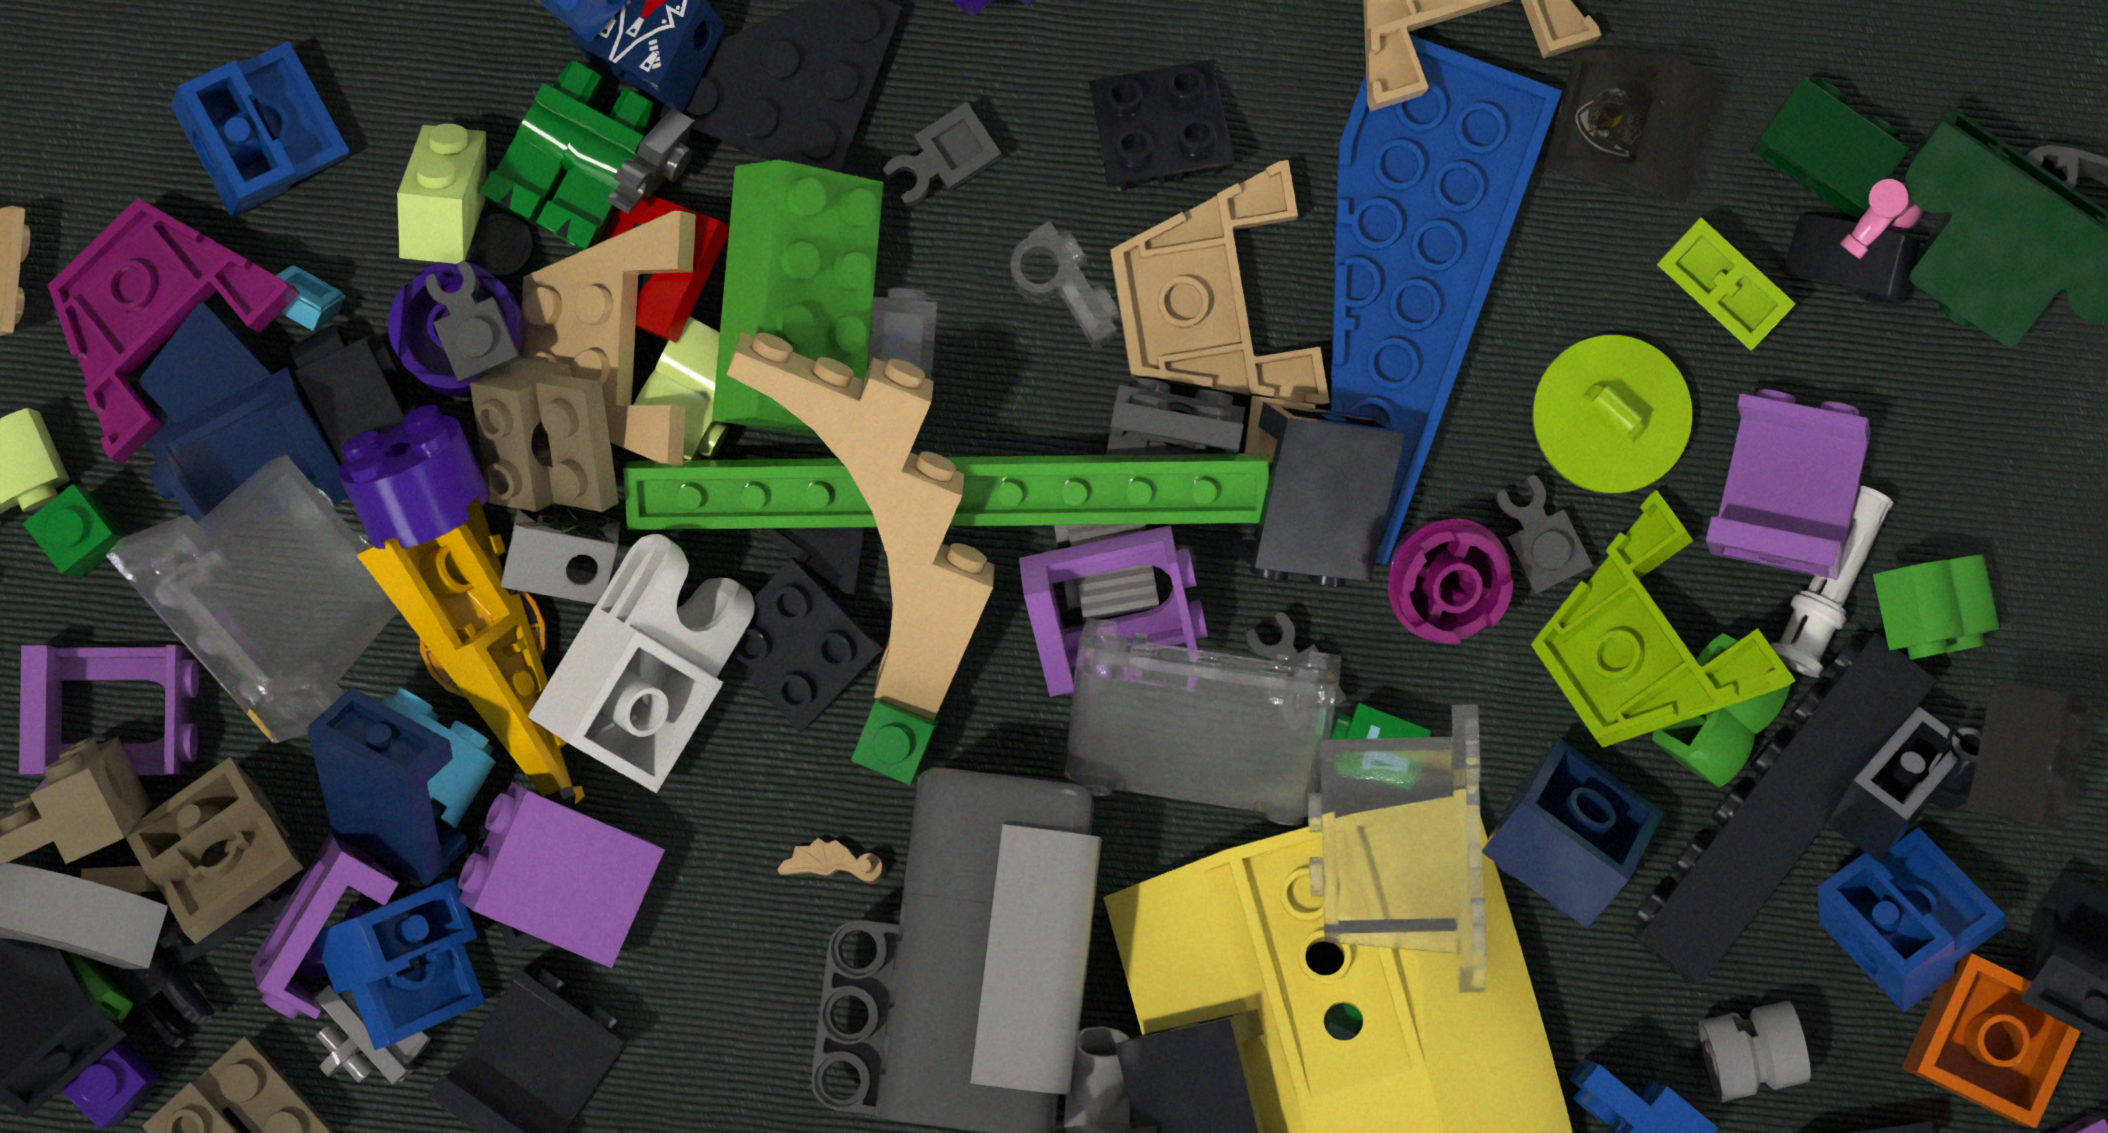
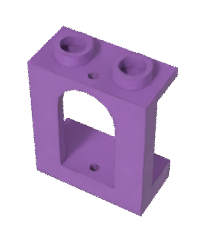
[1019,525,1208,697]
[19,645,199,776]
[250,832,399,1019]

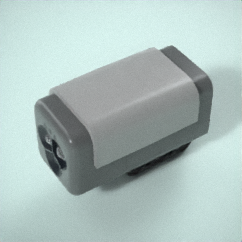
[811,767,1102,1133]

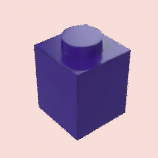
[60,1038,163,1130]

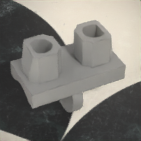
[315,985,433,1085]

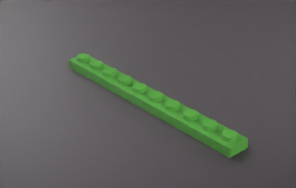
[623,453,1269,530]

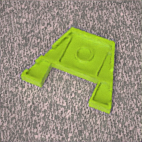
[1531,490,1796,748]

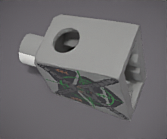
[501,503,631,604]

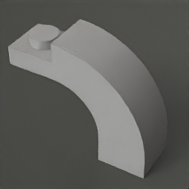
[0,863,168,969]

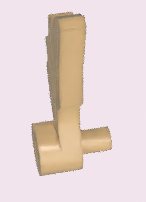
[777,838,886,884]

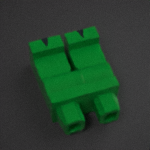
[479,60,656,251]

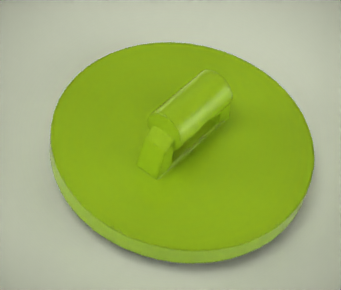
[1532,335,1692,494]

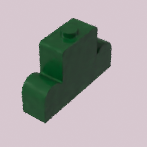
[1905,105,2108,347]

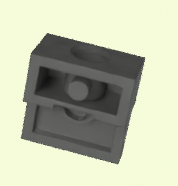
[1106,378,1245,455]

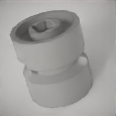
[1699,1000,1811,1102]

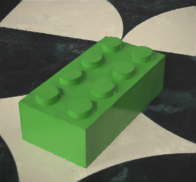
[712,159,883,437]

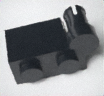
[1827,706,1992,863]

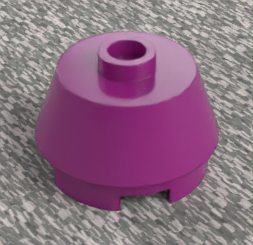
[1388,519,1513,644]

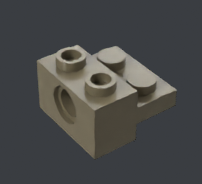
[470,358,619,512]
[0,737,152,865]
[126,757,304,944]
[142,1036,335,1133]

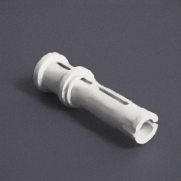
[1770,485,1894,678]

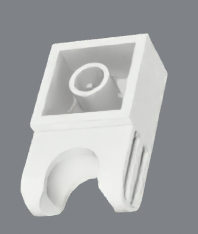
[528,534,755,793]

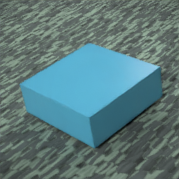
[275,265,346,331]

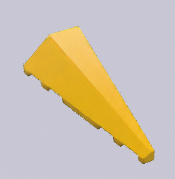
[357,496,585,804]

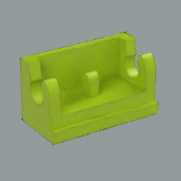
[1657,217,1796,351]

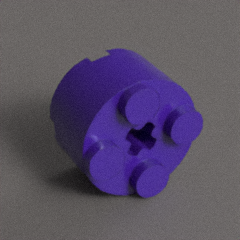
[388,262,525,398]
[338,405,490,549]

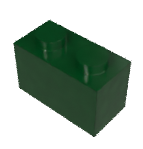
[1750,76,1909,221]

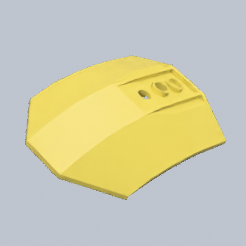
[1104,793,1573,1133]

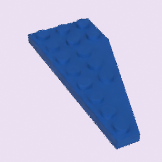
[1330,34,1562,566]

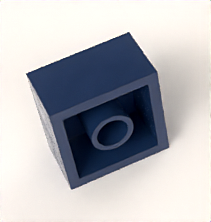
[1481,737,1664,929]

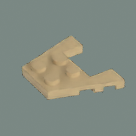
[1363,0,1601,112]
[1110,160,1330,407]
[521,211,696,465]

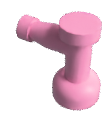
[1840,179,1923,259]

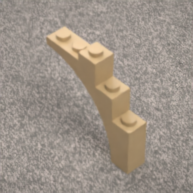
[727,332,995,720]

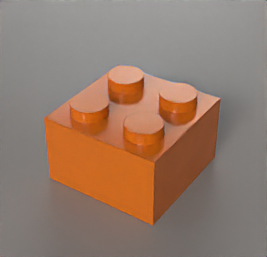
[1901,953,2081,1129]

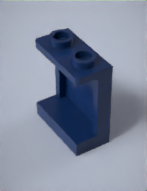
[148,367,348,561]
[307,687,468,886]

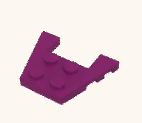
[48,198,300,464]

